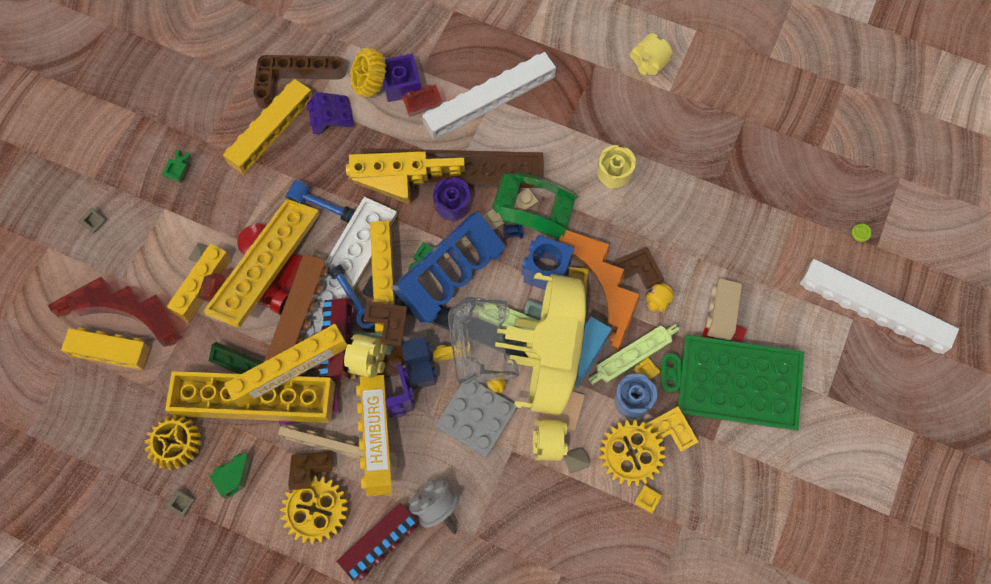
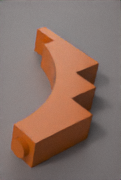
[559,230,640,352]

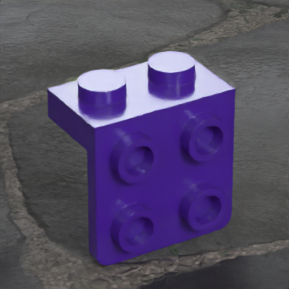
[307,92,354,135]
[385,364,416,418]

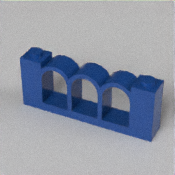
[391,212,506,323]

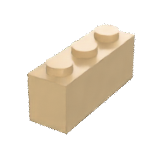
[705,278,742,341]

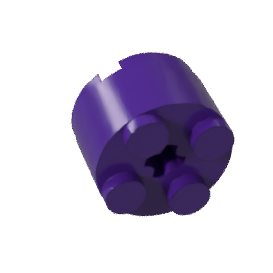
[433,177,471,222]

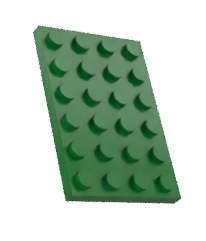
[677,335,805,431]

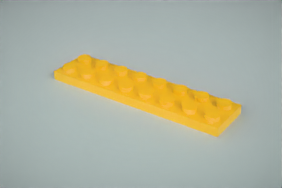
[204,199,320,328]

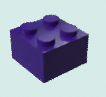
[383,53,422,102]

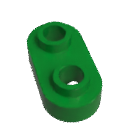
[660,353,681,393]

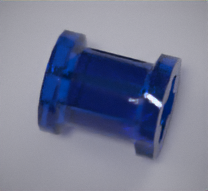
[503,223,523,240]

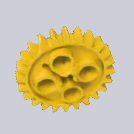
[599,420,666,487]
[280,476,349,545]

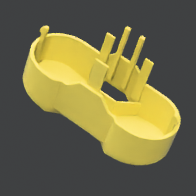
[495,273,586,415]

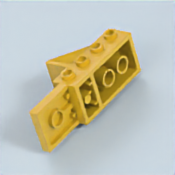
[346,152,465,204]

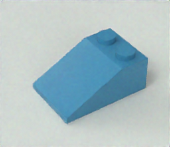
[575,317,612,388]

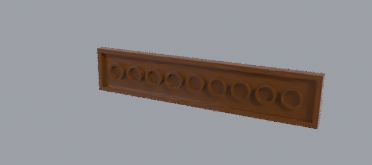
[361,148,543,188]

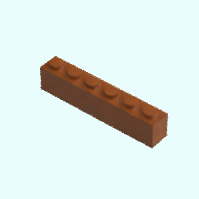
[264,254,330,362]

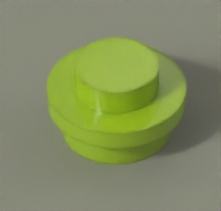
[851,224,871,242]

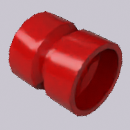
[257,283,289,315]

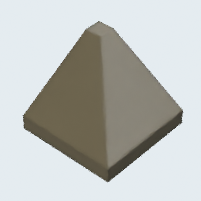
[78,207,106,233]
[188,243,207,263]
[563,448,590,473]
[163,489,195,517]

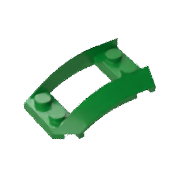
[492,172,579,241]

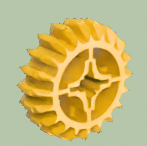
[350,48,386,98]
[144,415,202,470]

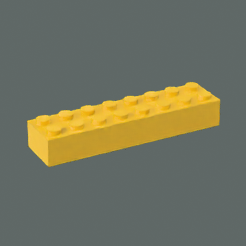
[165,371,335,423]

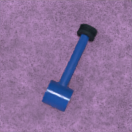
[285,180,354,223]
[328,264,375,331]

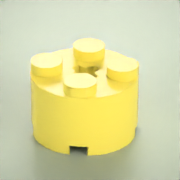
[630,33,673,75]
[597,145,636,189]
[344,334,388,378]
[533,419,568,461]

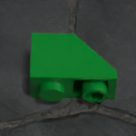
[209,453,252,499]

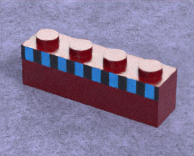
[319,298,354,381]
[336,503,418,582]

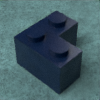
[402,337,438,390]

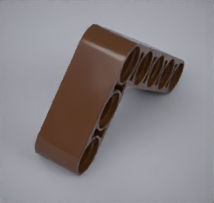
[253,55,346,109]

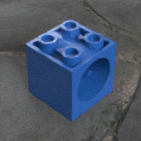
[521,235,574,290]

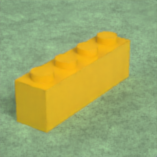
[167,243,232,323]
[61,327,150,370]

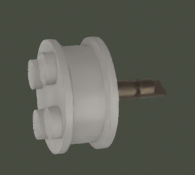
[409,479,459,534]

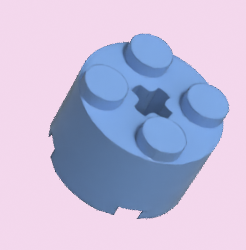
[614,373,657,418]

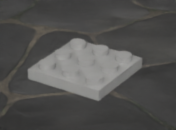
[435,376,517,459]

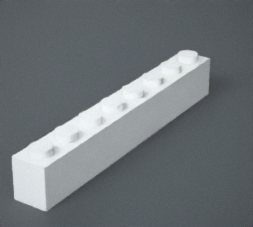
[422,52,556,140]
[799,259,959,354]

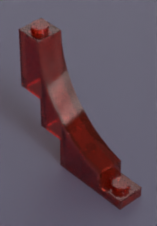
[48,276,182,347]

